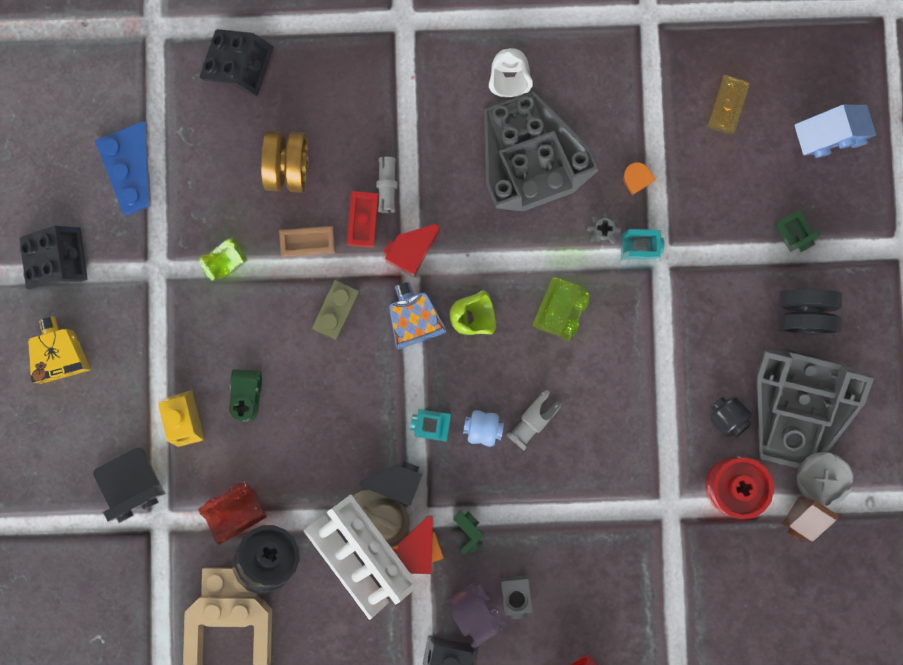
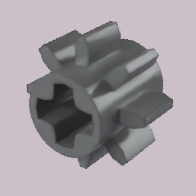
[586,213,621,248]

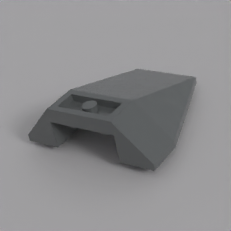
[484,91,598,211]

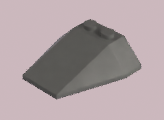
[756,349,874,468]

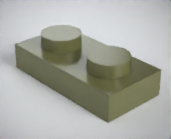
[312,280,360,341]

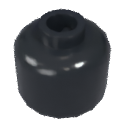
[710,397,752,438]

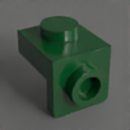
[774,210,820,252]
[453,510,484,555]

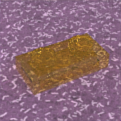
[707,75,750,135]

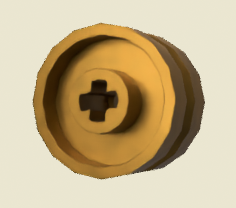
[262,131,309,193]

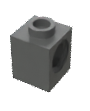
[500,575,532,619]

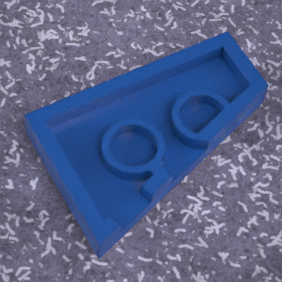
[95,121,151,216]

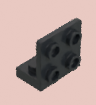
[200,29,274,96]
[19,226,88,289]

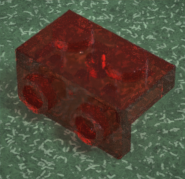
[198,482,267,545]

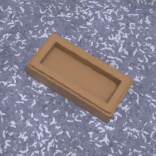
[279,226,336,258]

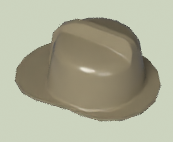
[353,490,410,543]

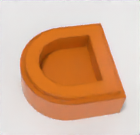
[623,163,656,196]

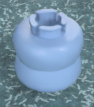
[463,410,504,447]

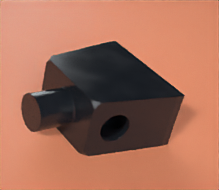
[423,636,479,665]

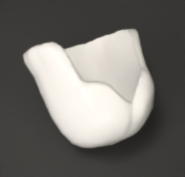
[489,48,533,97]

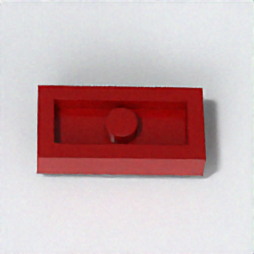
[347,191,379,248]

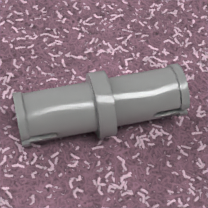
[376,157,397,213]

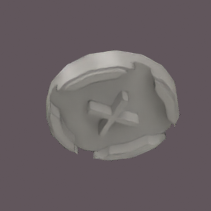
[796,452,853,506]

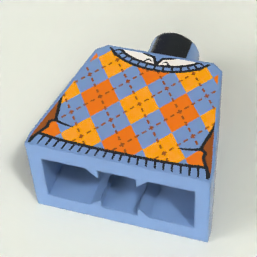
[389,282,446,350]

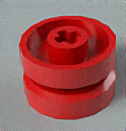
[705,456,774,519]

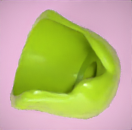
[450,291,496,335]

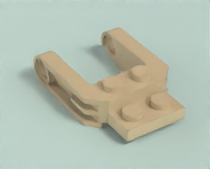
[183,567,272,665]

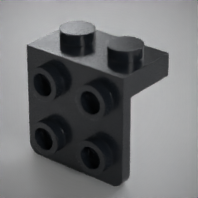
[93,448,166,523]

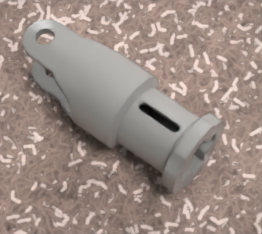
[506,390,562,451]

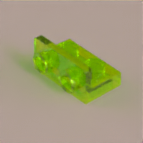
[532,277,589,342]

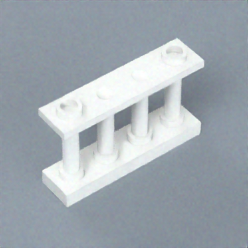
[303,494,419,620]

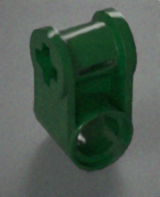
[229,369,262,422]

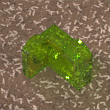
[198,238,248,281]

